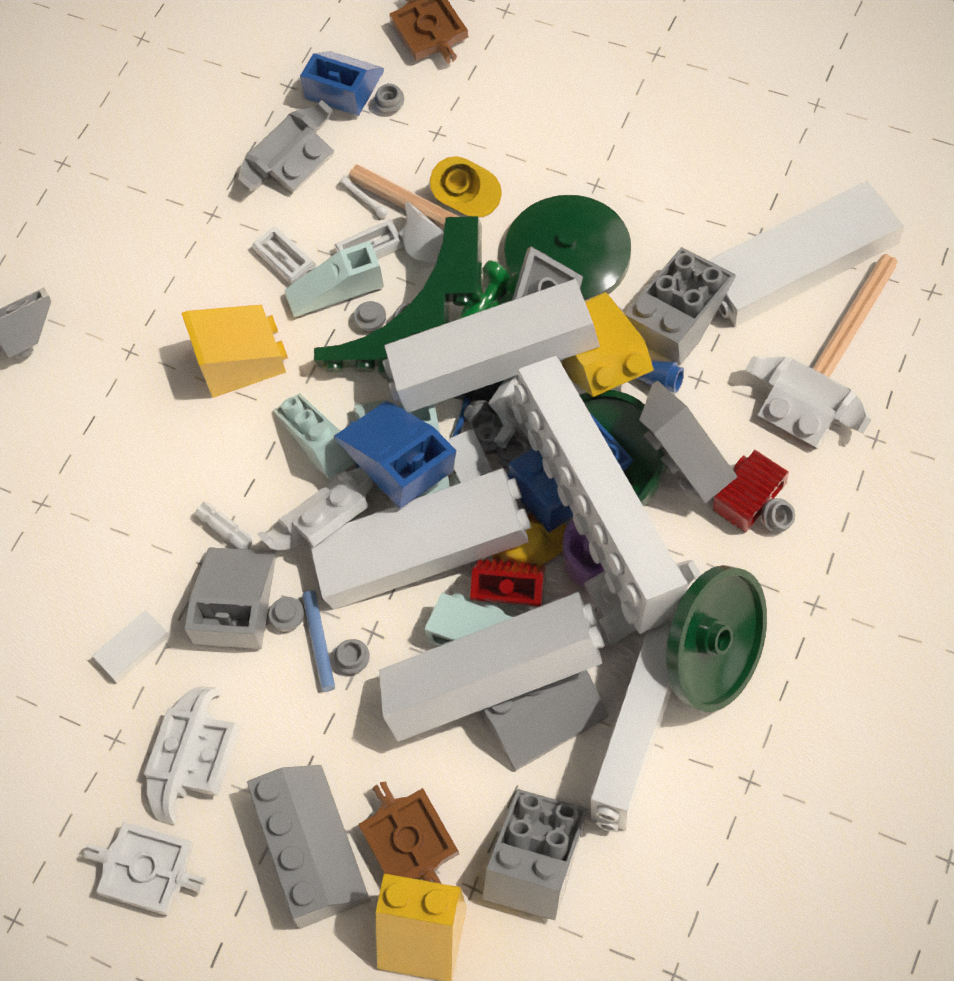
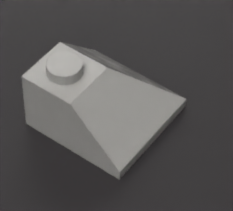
[512,247,583,301]
[0,287,52,359]

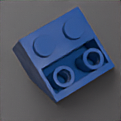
[300,51,384,116]

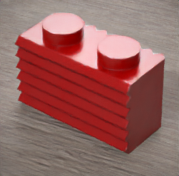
[713,449,789,533]
[470,558,546,607]

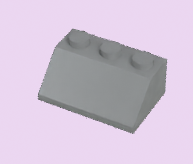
[640,381,738,503]
[479,670,608,771]

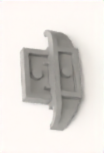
[238,100,335,195]

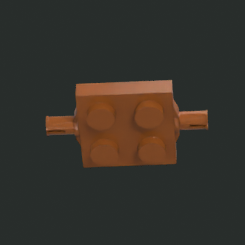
[389,0,469,64]
[358,781,460,884]

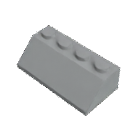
[247,765,371,929]

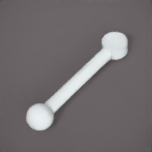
[340,176,388,218]

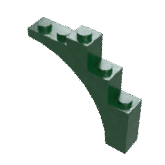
[313,216,482,383]

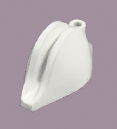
[399,201,444,264]

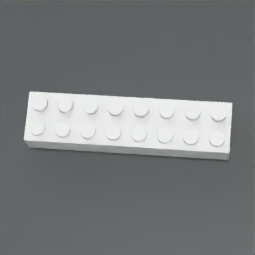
[513,356,687,634]

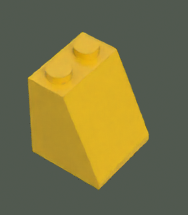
[561,292,654,397]
[181,304,288,398]
[375,874,467,981]

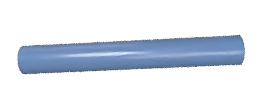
[302,591,336,692]

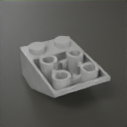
[624,247,736,366]
[184,547,277,649]
[482,789,588,921]

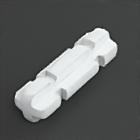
[195,501,253,549]

